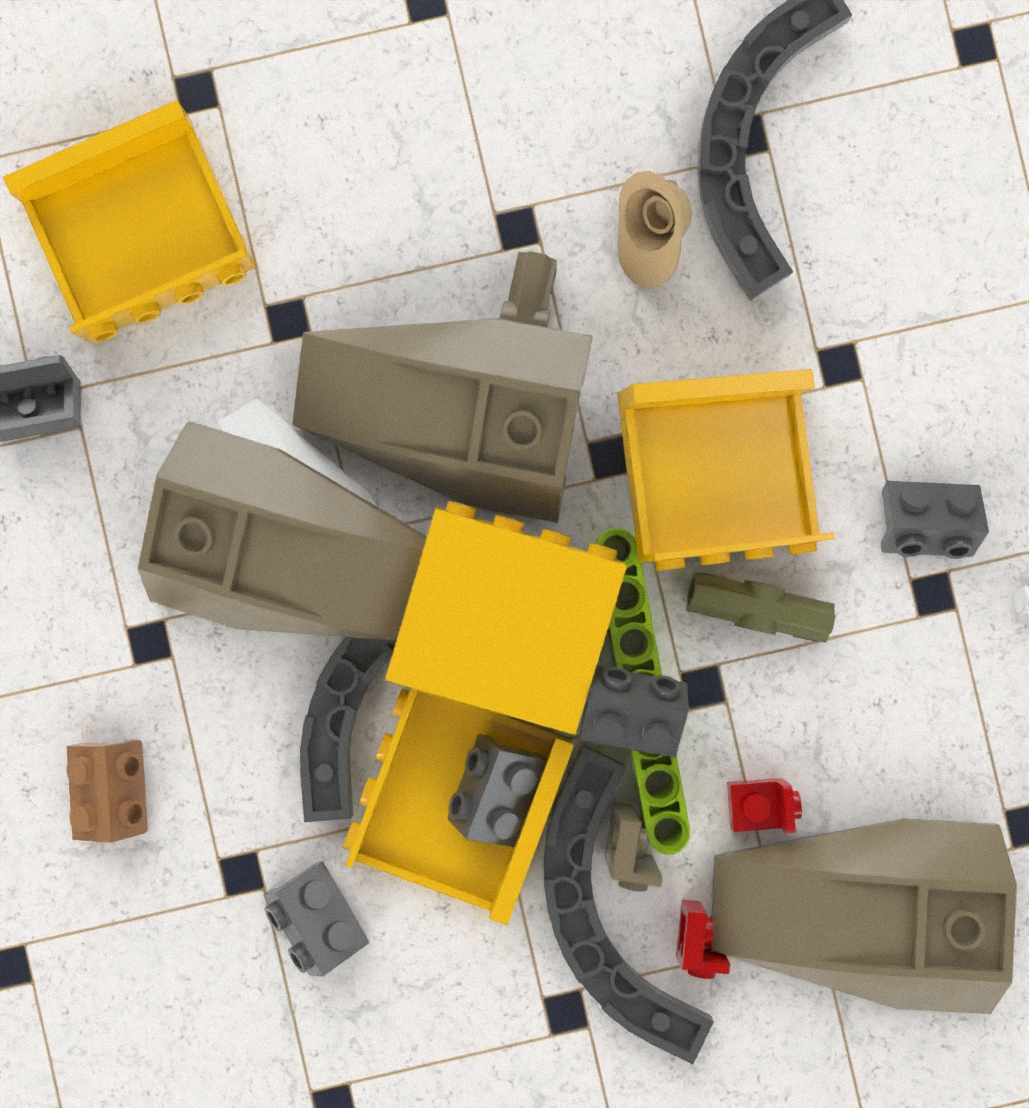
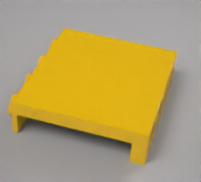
[3,100,256,343]
[617,369,835,571]
[385,501,627,735]
[342,688,574,926]

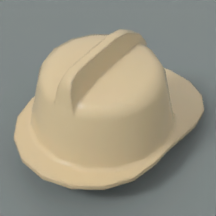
[618,171,692,288]

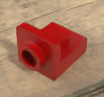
[727,778,802,834]
[676,899,731,979]

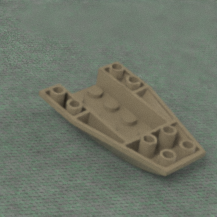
[292,318,593,523]
[137,421,427,641]
[710,818,1017,1014]

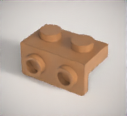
[66,740,148,843]

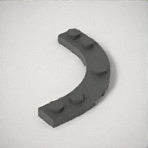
[697,0,852,301]
[300,637,396,822]
[544,744,714,1064]

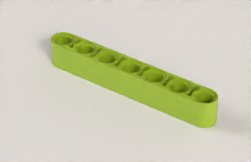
[595,528,690,854]

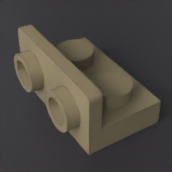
[605,802,663,892]

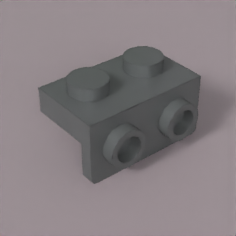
[0,355,81,442]
[880,481,989,559]
[580,666,689,757]
[448,734,547,847]
[264,861,370,976]

